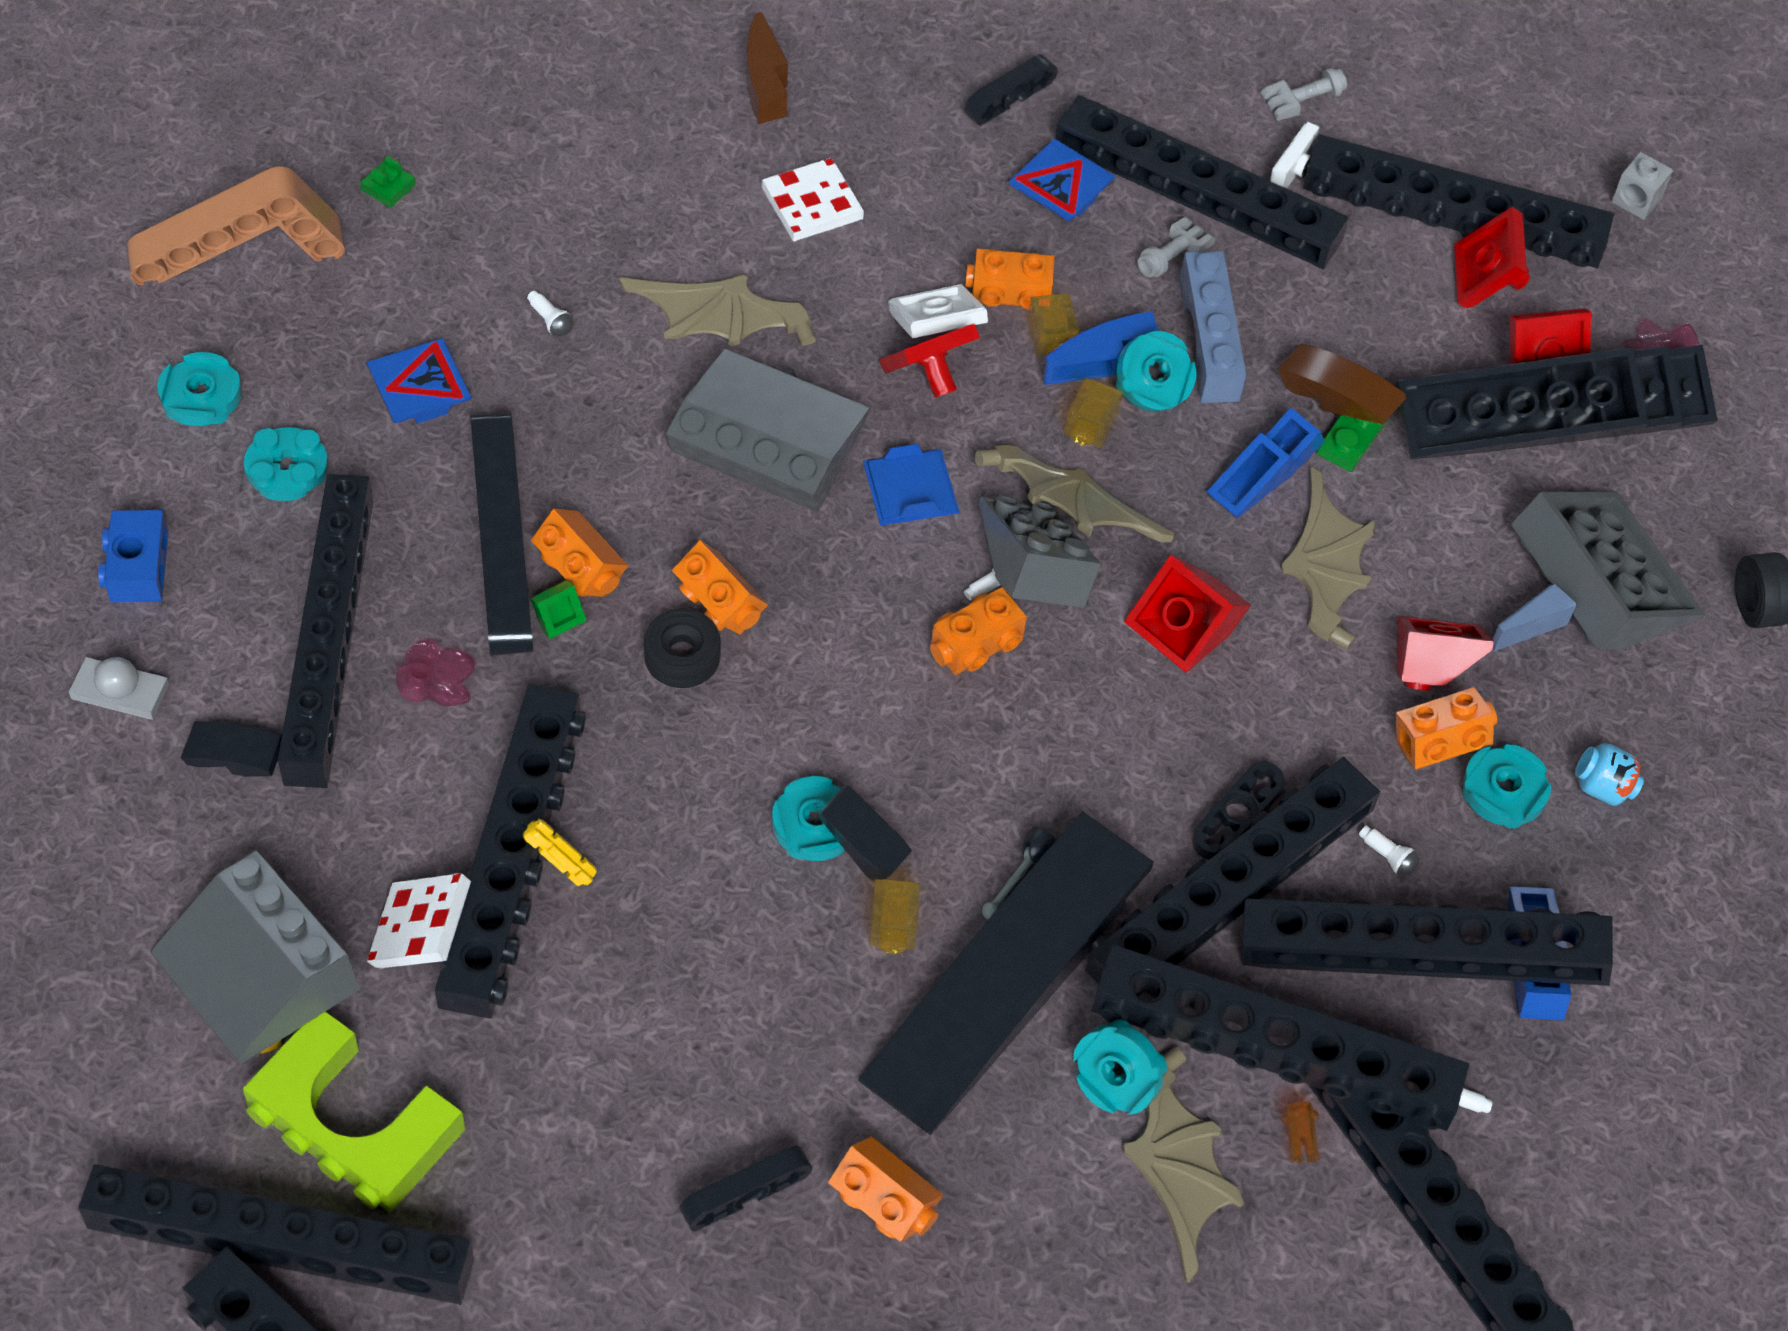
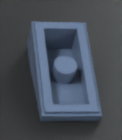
[1492,584,1576,651]

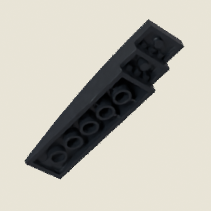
[1396,344,1718,460]
[858,811,1154,1136]

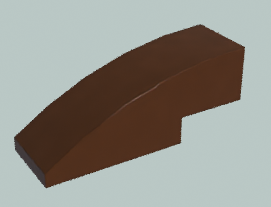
[747,12,788,124]
[1278,343,1406,425]

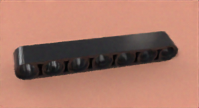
[470,412,533,656]

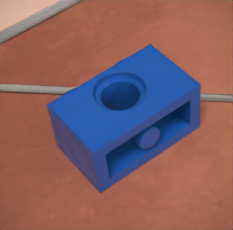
[98,510,169,602]

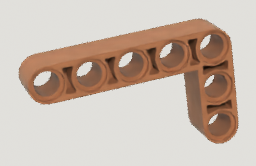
[127,167,345,285]

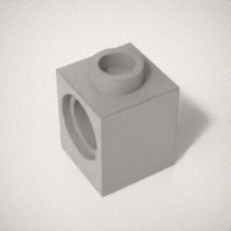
[1612,152,1673,220]

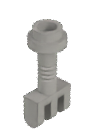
[1261,68,1347,121]
[1138,216,1215,277]

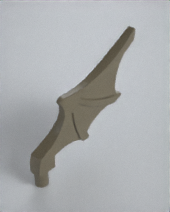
[619,275,816,347]
[975,445,1174,542]
[1281,467,1375,650]
[1123,1047,1244,1283]

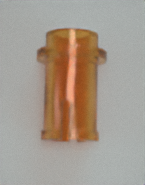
[1282,1102,1320,1163]

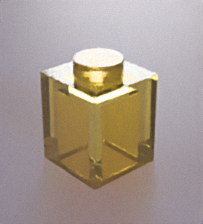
[1028,293,1079,357]
[1064,378,1123,448]
[870,879,920,954]

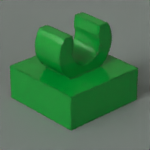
[360,156,416,208]
[530,580,587,639]

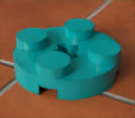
[1116,331,1196,412]
[157,352,242,426]
[244,427,328,501]
[1462,744,1551,829]
[772,776,845,861]
[1073,1019,1167,1115]

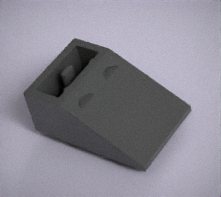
[979,495,1101,608]

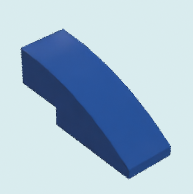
[1043,311,1158,385]
[1207,408,1325,519]
[1508,886,1571,1020]

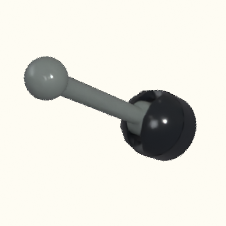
[982,827,1056,919]

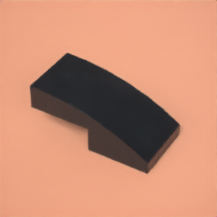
[180,721,282,777]

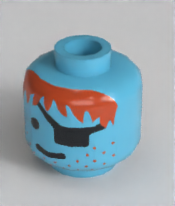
[1575,743,1644,806]

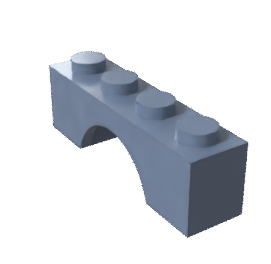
[1179,251,1246,403]

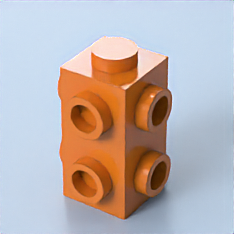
[965,249,1054,310]
[531,508,629,597]
[672,540,768,635]
[930,587,1027,676]
[1396,687,1497,770]
[828,1136,943,1242]

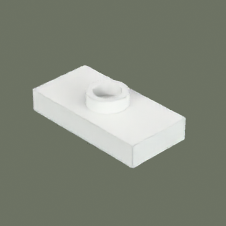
[1270,122,1319,188]

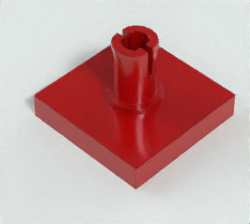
[1454,207,1530,308]
[1509,308,1592,365]
[879,323,980,398]

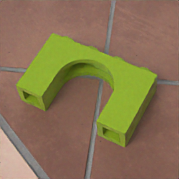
[243,1012,465,1213]

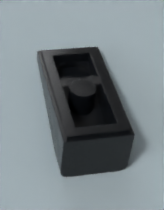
[817,785,912,880]

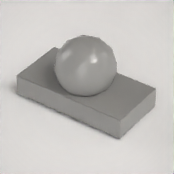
[69,657,169,720]

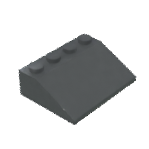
[666,349,870,513]
[1511,492,1705,650]
[150,850,360,1065]

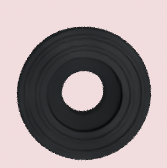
[1735,552,1788,629]
[644,608,721,688]

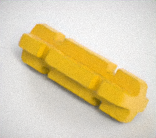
[523,819,597,886]

